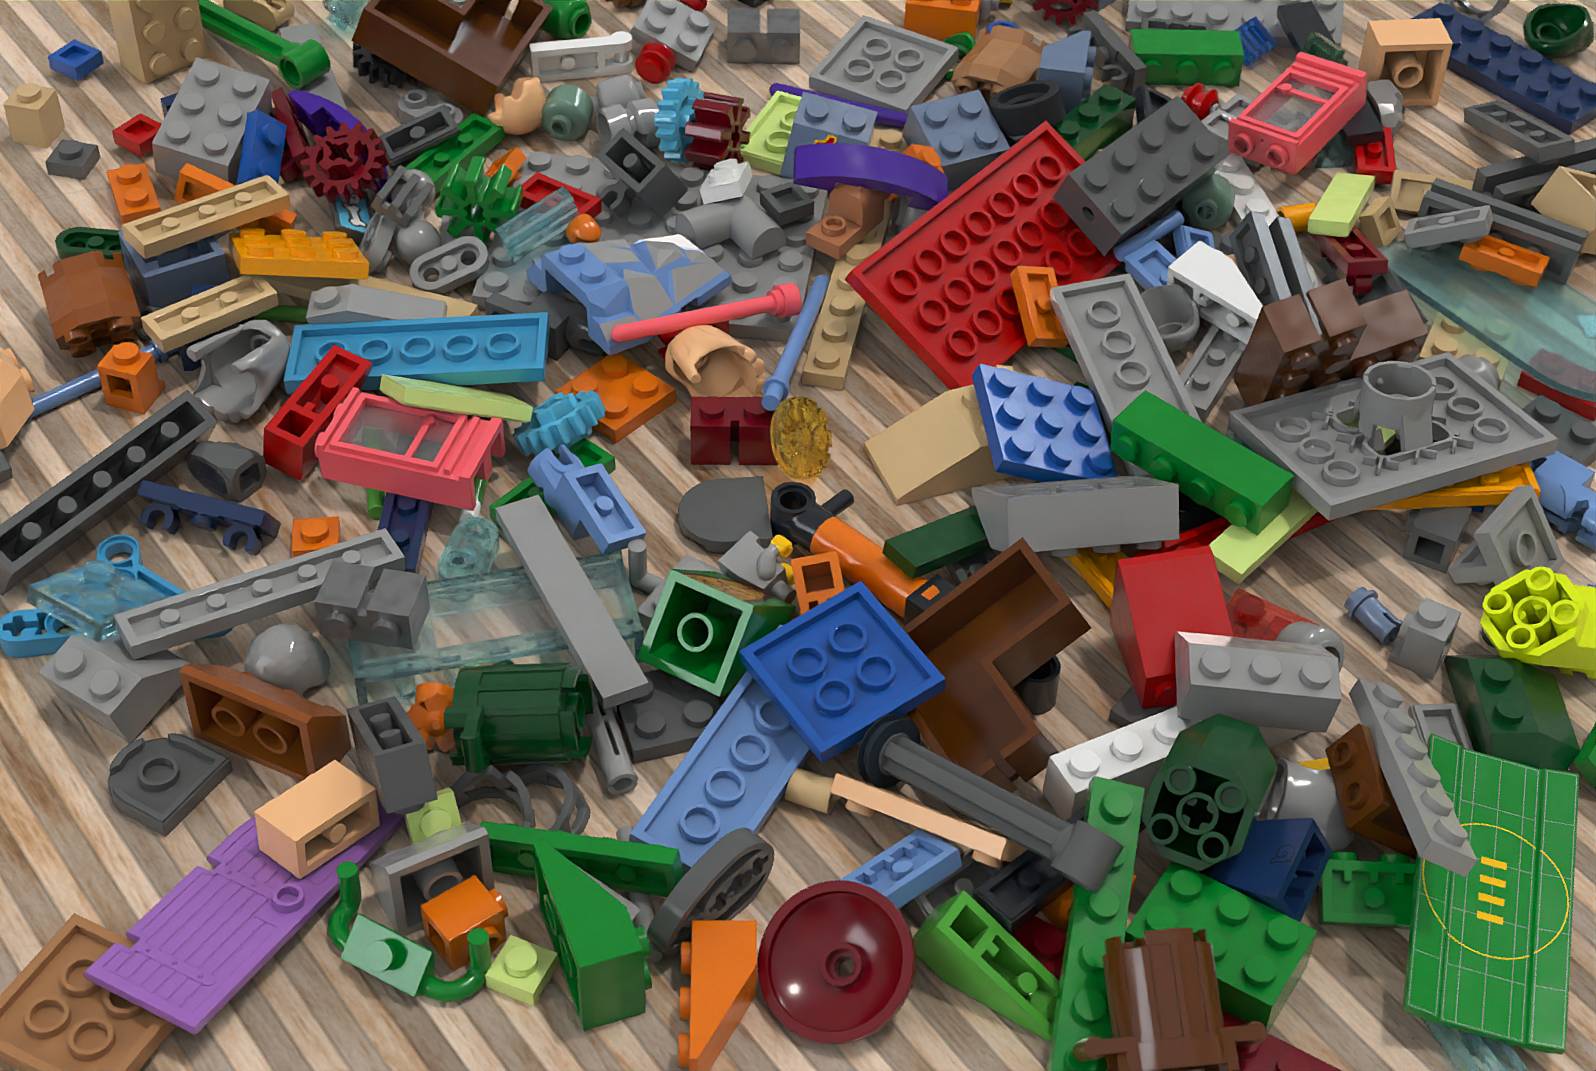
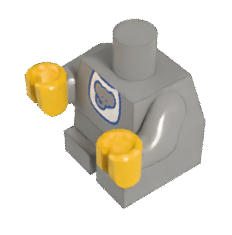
[718,531,797,604]

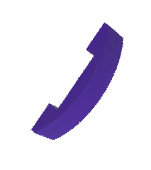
[288,90,393,203]
[793,143,948,211]

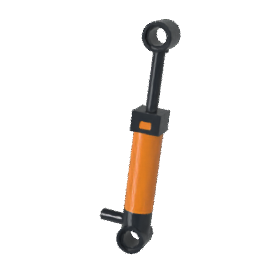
[770,482,1061,716]

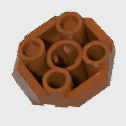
[37,251,143,358]

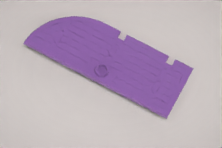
[83,797,405,1035]

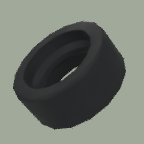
[988,80,1065,137]

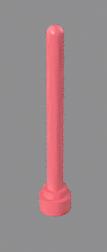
[611,282,802,342]

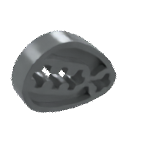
[647,828,774,957]

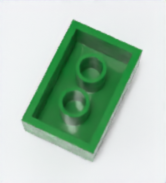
[1124,861,1317,1033]

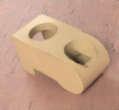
[223,0,295,32]

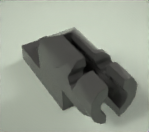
[485,291,608,361]

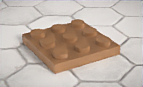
[0,913,177,1071]

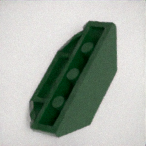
[1444,655,1581,772]

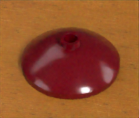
[757,880,916,1045]

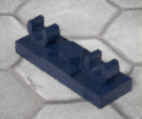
[137,480,281,556]

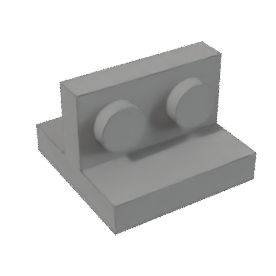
[1448,485,1565,585]

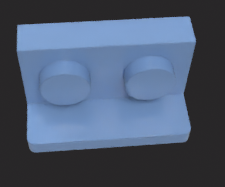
[840,829,962,910]

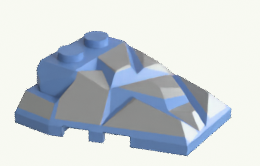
[527,234,731,356]

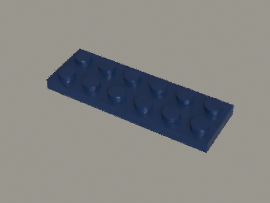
[1411,2,1596,135]

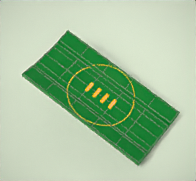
[1402,733,1580,1055]

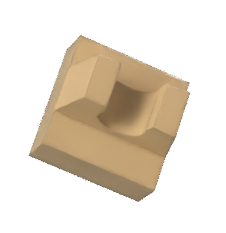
[1355,196,1402,250]

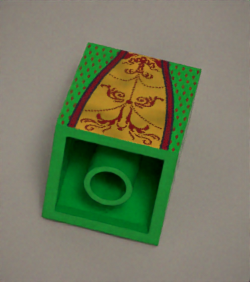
[637,569,796,697]

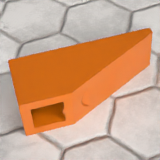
[678,920,757,1071]

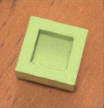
[403,787,462,845]
[485,935,559,1006]

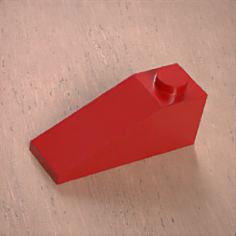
[263,345,372,481]

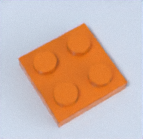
[555,353,676,444]

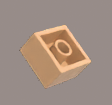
[1357,18,1453,106]

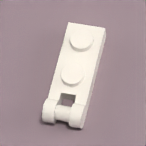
[529,31,633,82]

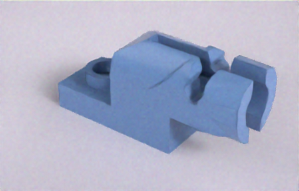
[527,445,647,555]
[1529,450,1596,551]

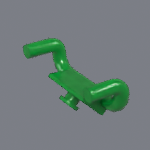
[328,861,491,1003]

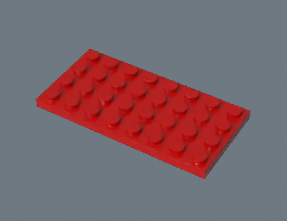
[844,121,1148,390]

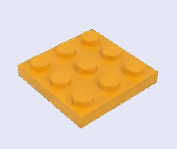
[229,227,369,279]

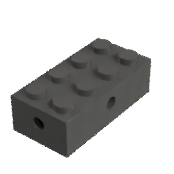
[1053,96,1230,257]

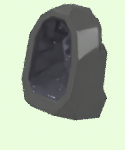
[186,441,267,503]

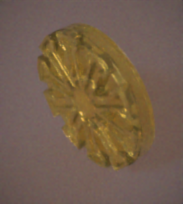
[770,396,832,480]

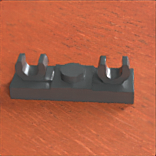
[1067,10,1147,97]

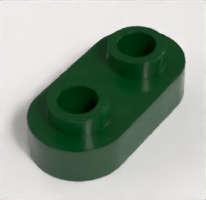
[55,227,126,268]

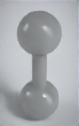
[391,169,442,264]

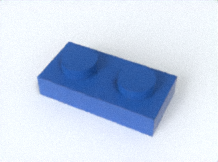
[237,110,287,185]

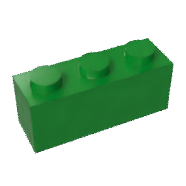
[1128,29,1245,86]

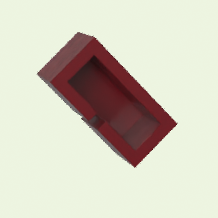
[690,396,779,465]

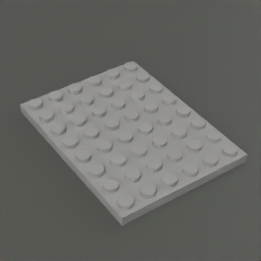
[472,151,829,343]

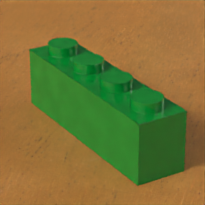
[1110,390,1294,535]

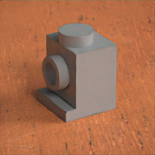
[1388,598,1461,680]

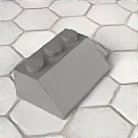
[1174,631,1342,733]

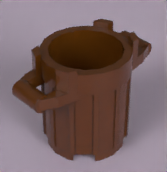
[1073,927,1267,1071]

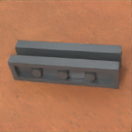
[1472,138,1596,214]
[1417,178,1589,285]
[1229,210,1323,335]

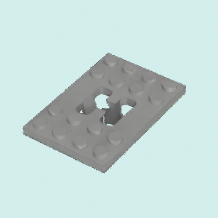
[1228,352,1558,521]

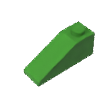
[913,890,1060,1042]

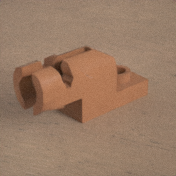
[806,146,892,260]

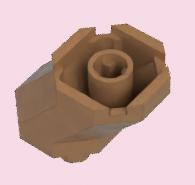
[951,25,1049,108]

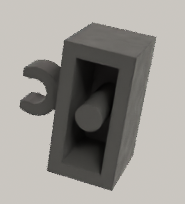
[596,128,688,218]

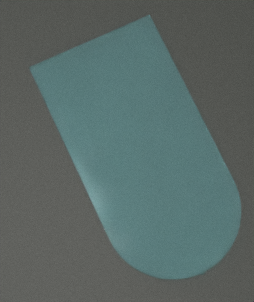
[1377,240,1596,402]

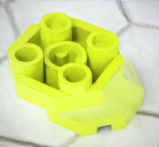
[1480,566,1596,679]

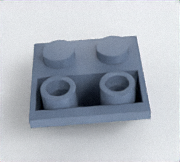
[1038,31,1097,115]

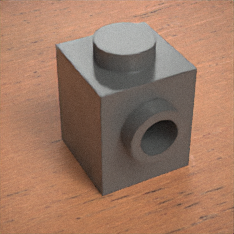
[1403,506,1472,574]

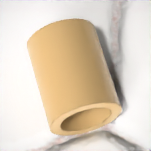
[785,768,838,814]

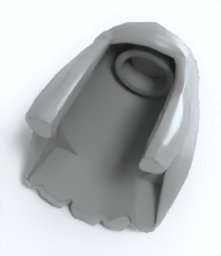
[186,320,290,423]

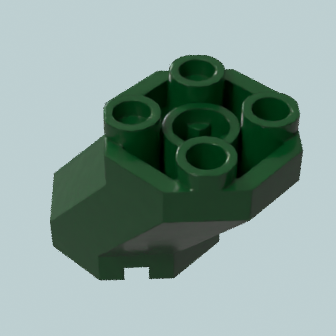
[1141,713,1278,871]

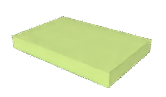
[739,91,801,175]
[379,374,533,423]

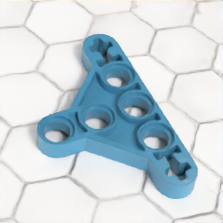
[0,535,234,658]

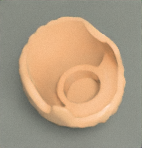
[488,77,546,135]

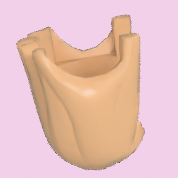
[665,325,765,397]

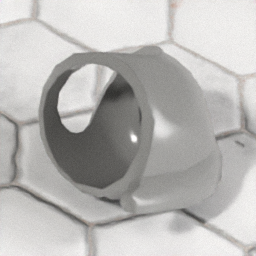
[1267,758,1356,851]

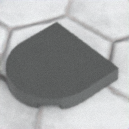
[678,476,773,553]
[109,733,233,837]

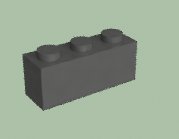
[347,696,438,814]

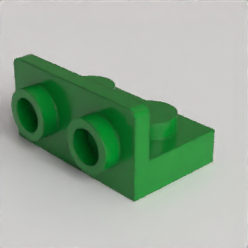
[1318,852,1416,929]

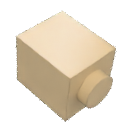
[3,83,65,148]

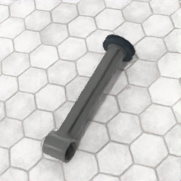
[857,713,1124,894]

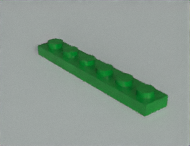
[1047,776,1145,1071]

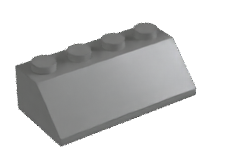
[972,475,1179,557]

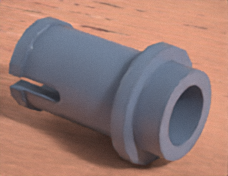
[1344,587,1403,645]

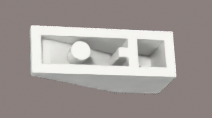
[1167,240,1263,344]

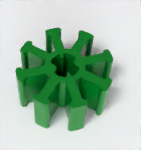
[435,156,524,245]

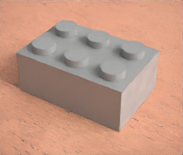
[152,57,272,185]

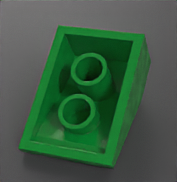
[532,839,652,1031]

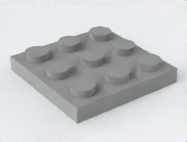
[809,15,959,114]

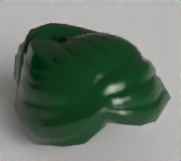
[1523,3,1594,58]

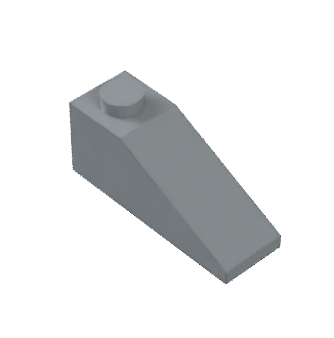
[306,284,448,324]

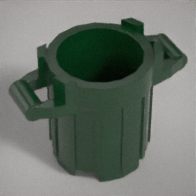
[444,660,593,773]

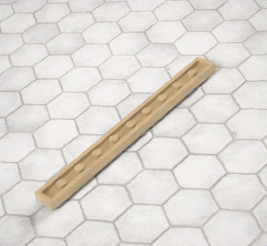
[802,129,908,390]

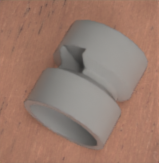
[596,97,661,149]

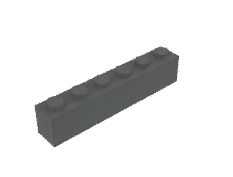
[0,389,218,596]

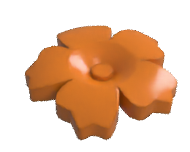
[407,692,455,753]

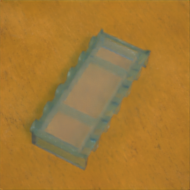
[348,550,644,705]

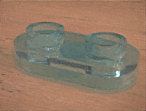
[437,517,500,594]

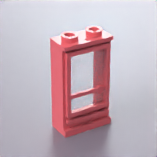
[1228,52,1367,175]
[314,387,506,511]

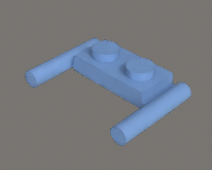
[1113,210,1205,323]

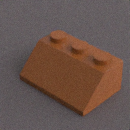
[179,665,352,781]

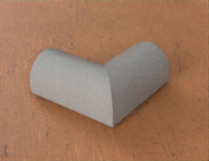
[675,193,786,259]

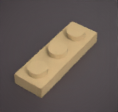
[141,274,279,353]

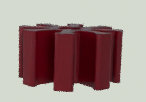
[685,92,751,170]

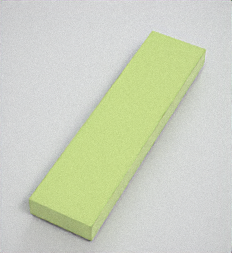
[1307,172,1375,238]

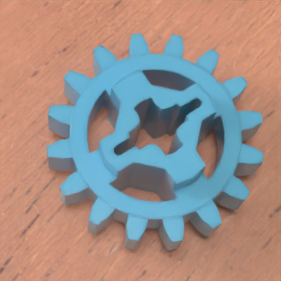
[654,78,704,163]
[512,390,606,456]

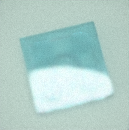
[26,560,169,642]

